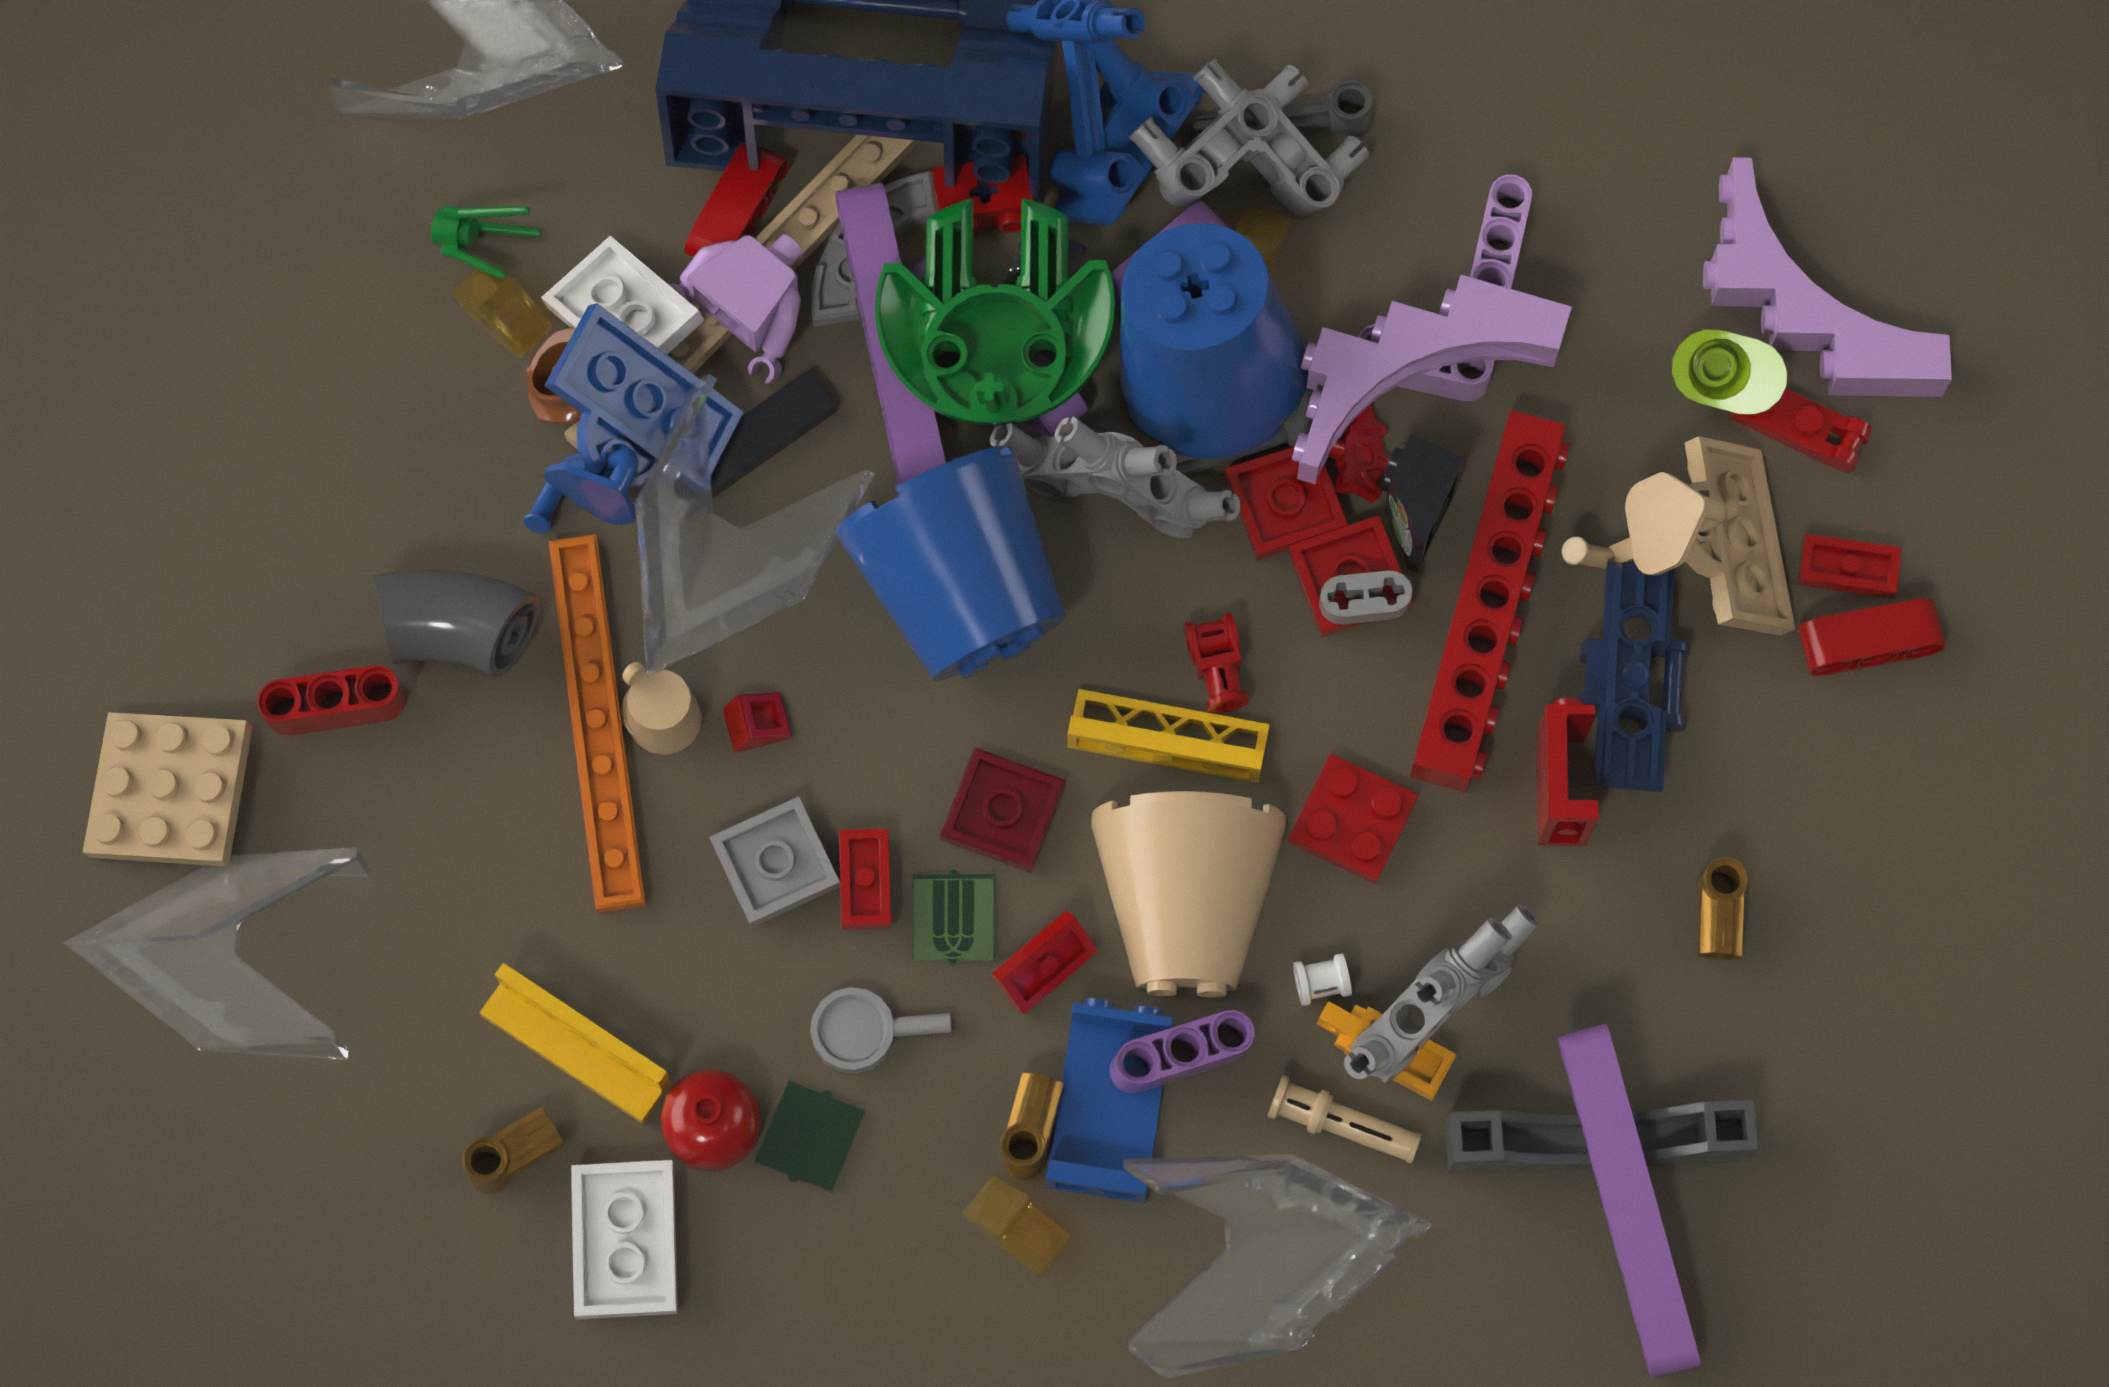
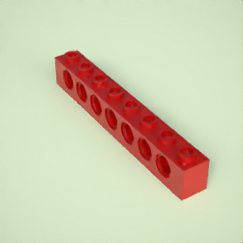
[1409,410,1570,793]

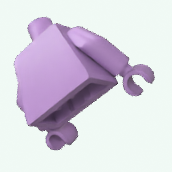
[669,234,803,384]

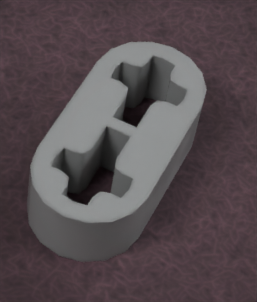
[1319,571,1412,625]

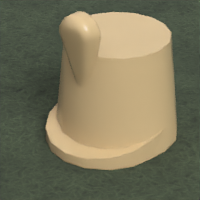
[620,662,703,755]

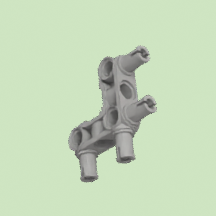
[1128,57,1369,217]
[990,417,1241,539]
[1344,904,1541,1084]

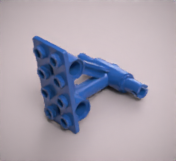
[1006,0,1205,226]

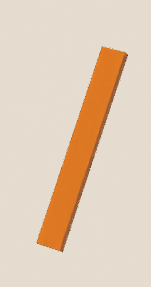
[549,534,646,913]

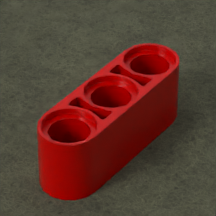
[684,142,790,258]
[1798,598,1946,676]
[257,665,406,735]

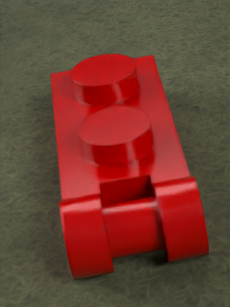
[1730,388,1873,473]

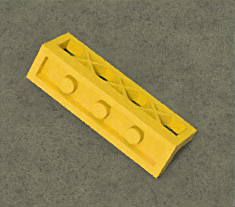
[1067,689,1270,783]
[479,963,672,1125]

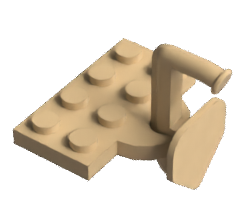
[1561,436,1795,636]

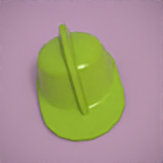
[1672,329,1787,414]

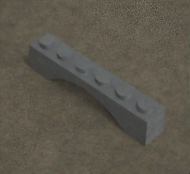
[1445,1099,1759,1174]

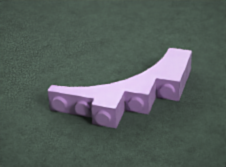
[1703,157,1952,397]
[1292,275,1572,484]

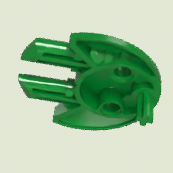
[875,198,1115,426]

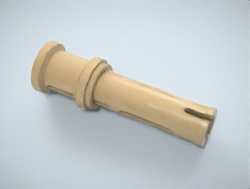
[1267,1074,1422,1164]

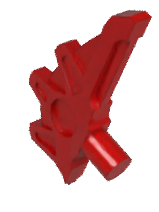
[1328,404,1390,503]

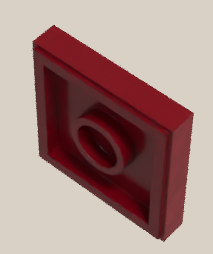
[939,747,1066,873]

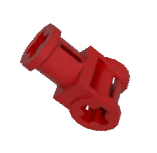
[1183,612,1250,714]

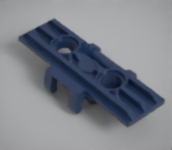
[1578,561,1690,792]

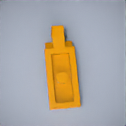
[1317,1001,1456,1101]

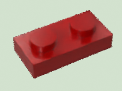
[1797,534,1902,599]
[839,828,892,930]
[991,911,1098,1015]

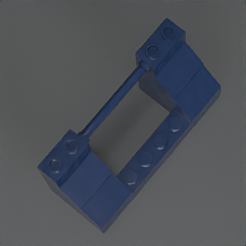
[655,0,1059,202]

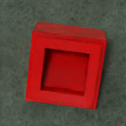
[723,692,792,752]

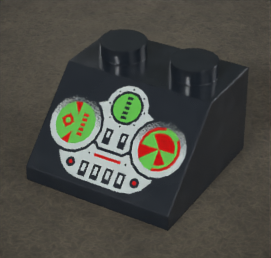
[1381,434,1464,573]

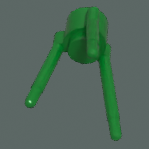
[431,205,542,280]

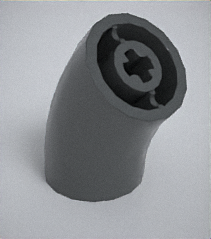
[373,569,541,677]

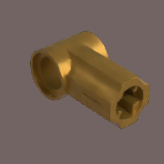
[1696,857,1749,961]
[1001,1072,1064,1179]
[462,1107,565,1193]

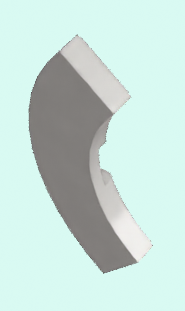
[811,171,938,327]

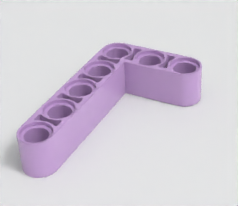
[1358,174,1532,402]

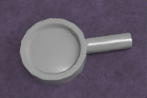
[810,987,952,1074]

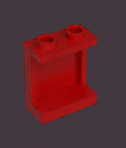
[1536,698,1598,846]

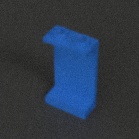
[1045,998,1172,1204]

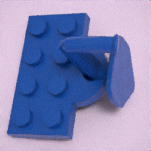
[524,303,743,534]

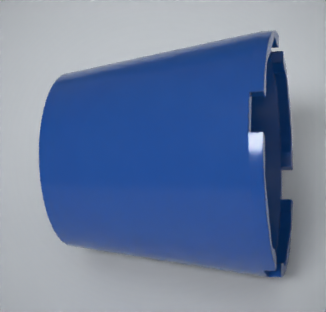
[1119,223,1309,459]
[835,446,1066,681]

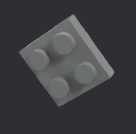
[709,796,840,928]

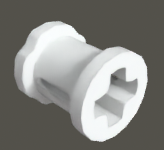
[1293,953,1352,1006]

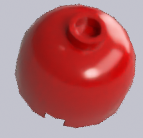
[660,1069,761,1171]

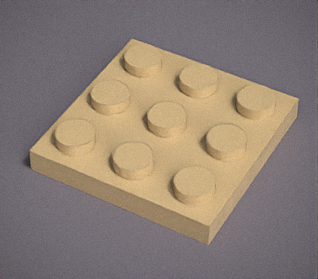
[82,712,253,867]

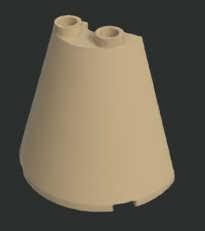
[1091,791,1287,998]

